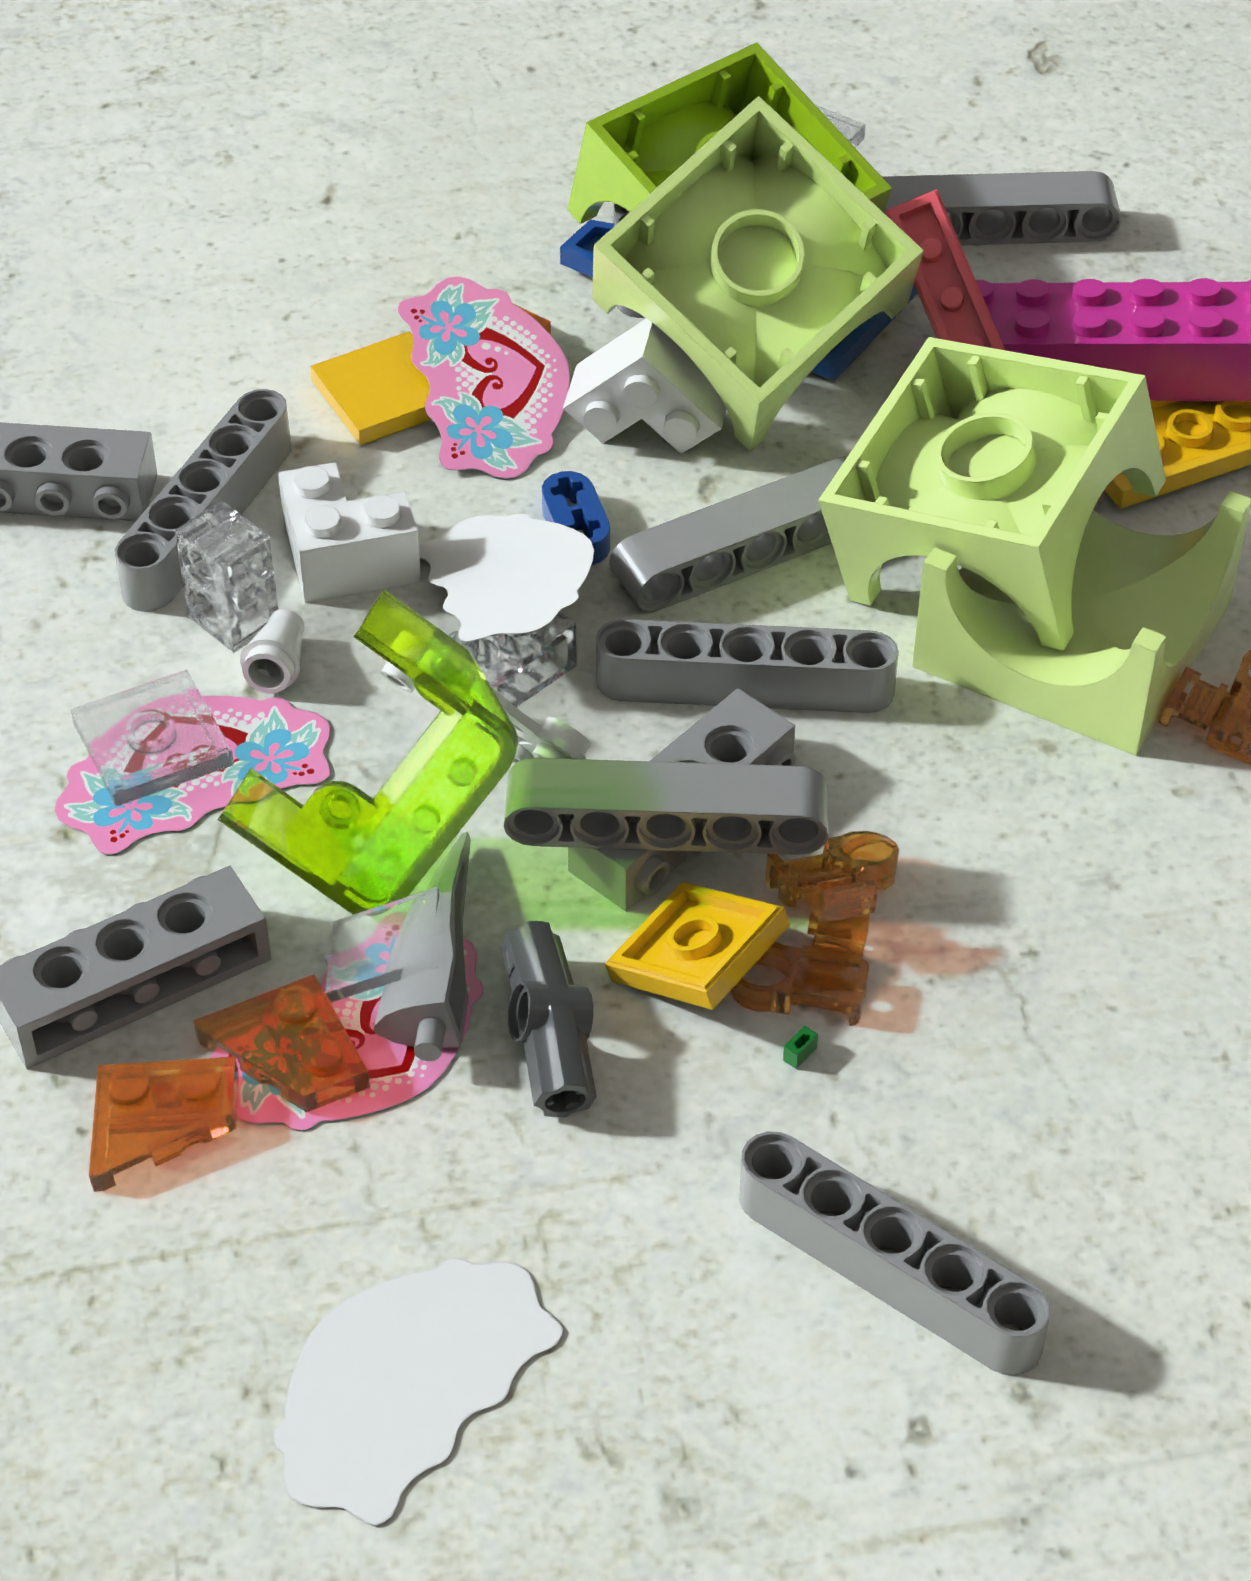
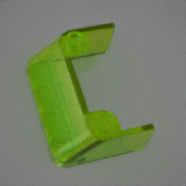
[217,589,518,921]

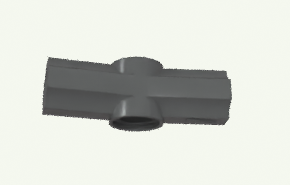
[500,921,597,1117]

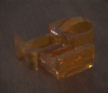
[1158,649,1251,764]
[764,831,899,923]
[730,899,871,1026]

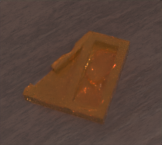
[193,974,370,1113]
[89,1056,239,1192]

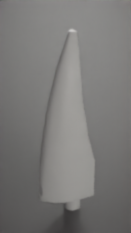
[374,832,471,1061]

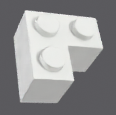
[563,318,727,454]
[278,462,421,603]

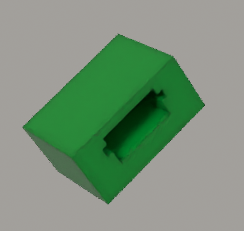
[783,1025,818,1069]

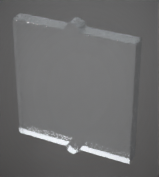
[323,886,447,1003]

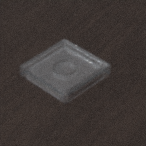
[71,669,234,807]

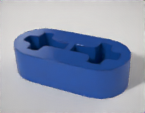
[542,471,610,566]

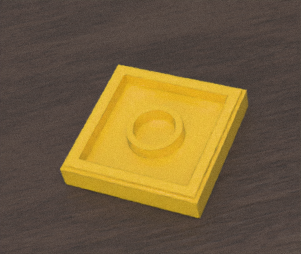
[310,331,432,446]
[604,882,790,1010]

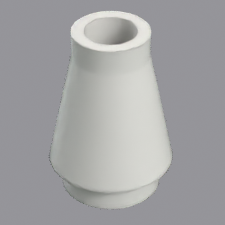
[240,609,305,694]

